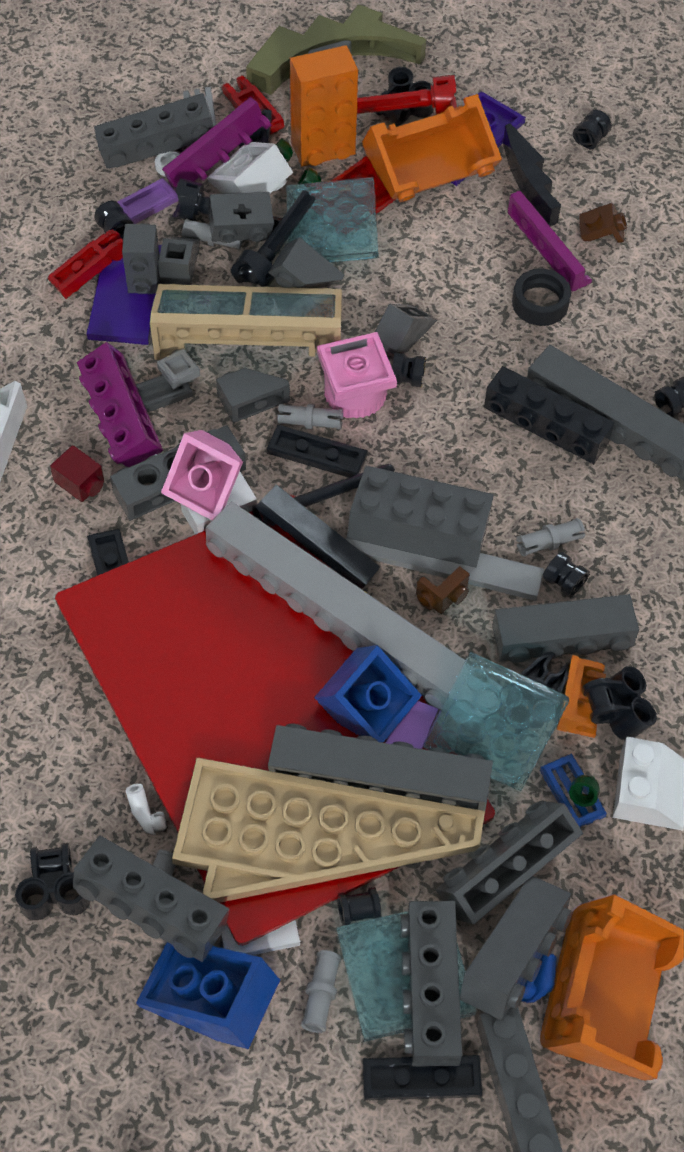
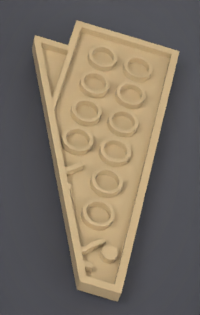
[172,758,485,903]

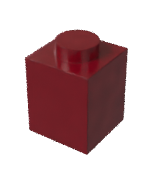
[50,445,104,502]

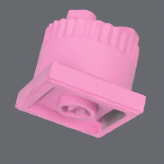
[317,332,397,418]

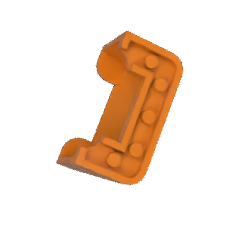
[362,94,502,202]
[540,894,684,1081]

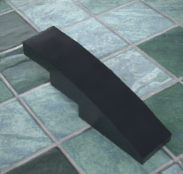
[503,123,561,227]

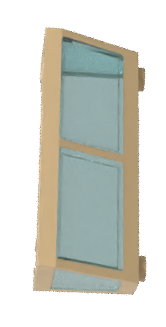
[150,284,342,360]

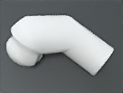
[126,784,167,835]

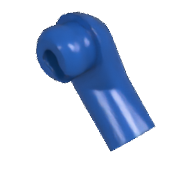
[521,954,557,1003]

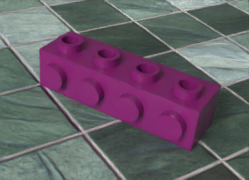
[77,342,163,467]

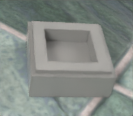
[157,348,200,389]

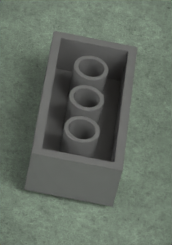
[347,465,494,568]

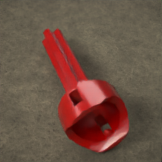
[357,75,457,115]

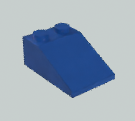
[136,942,280,1049]

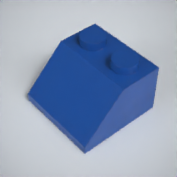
[314,645,422,743]

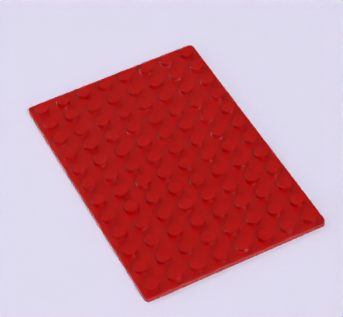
[55,495,495,946]

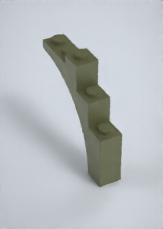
[246,4,427,95]

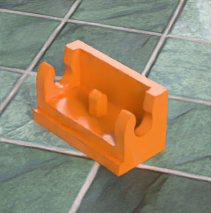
[557,655,606,738]

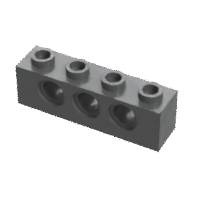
[110,425,246,521]

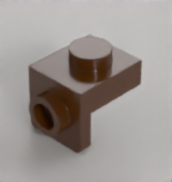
[579,203,627,243]
[416,566,470,614]

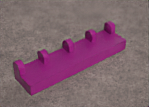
[162,97,271,190]
[507,191,592,292]

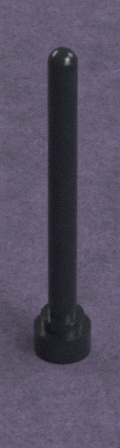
[252,464,395,527]

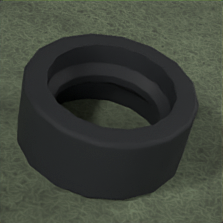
[512,268,571,326]

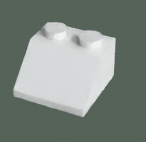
[207,142,293,194]
[613,737,684,831]

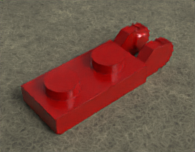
[222,75,285,134]
[47,229,123,299]

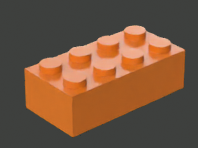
[290,45,358,167]

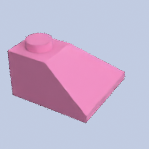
[161,430,243,520]

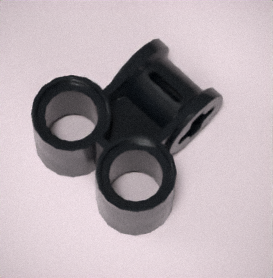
[374,67,434,127]
[582,666,657,741]
[15,843,90,921]

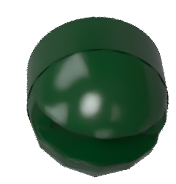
[276,138,293,162]
[297,167,321,193]
[569,775,600,807]

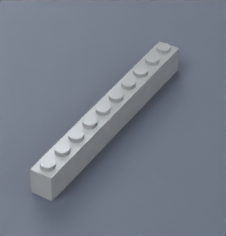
[206,501,507,734]

